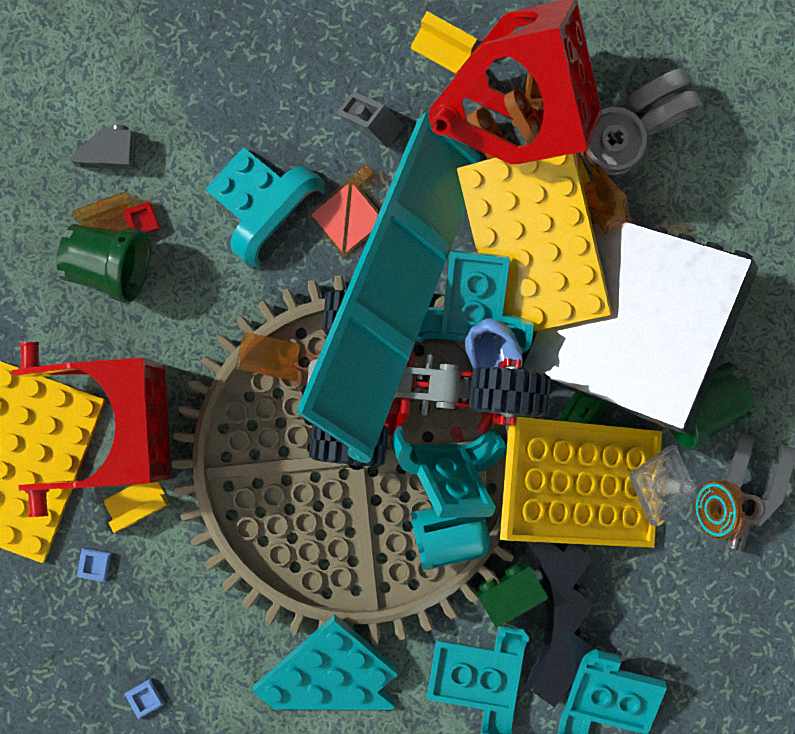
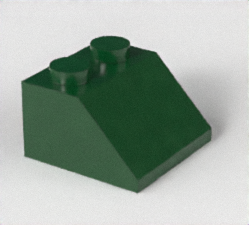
[476,562,548,628]

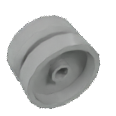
[627,67,703,136]
[579,107,647,178]

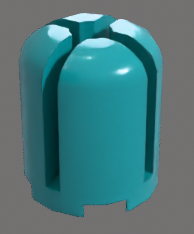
[410,507,490,571]

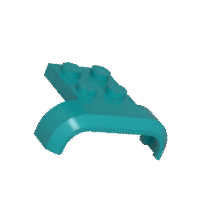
[205,147,326,268]
[416,250,534,353]
[391,426,507,518]
[426,625,529,734]
[558,649,667,734]

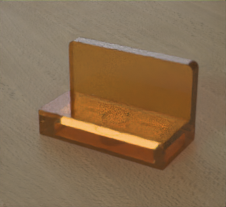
[583,163,631,234]
[72,191,135,230]
[235,332,300,381]

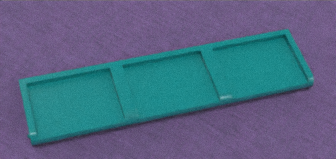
[296,112,483,463]

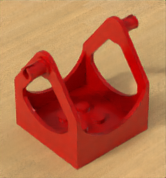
[429,0,602,164]
[12,342,172,517]

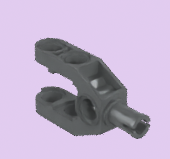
[720,431,795,552]

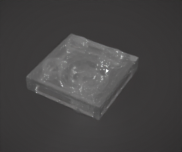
[629,445,698,526]

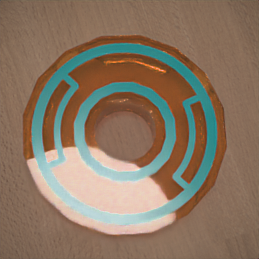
[694,480,745,539]

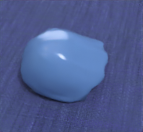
[465,318,522,369]

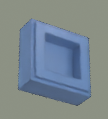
[76,548,112,582]
[125,678,165,720]

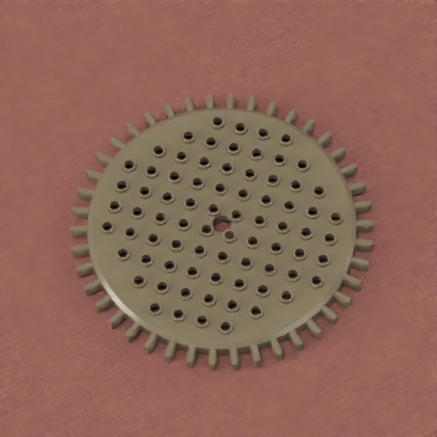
[172,275,515,645]

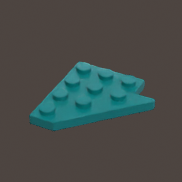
[252,614,398,710]

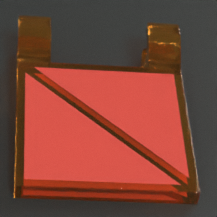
[308,165,379,258]

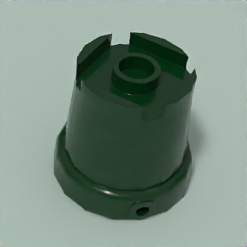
[56,224,150,304]
[669,362,754,450]

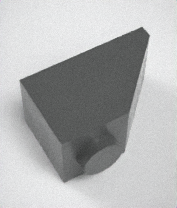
[336,91,404,148]
[71,125,136,170]

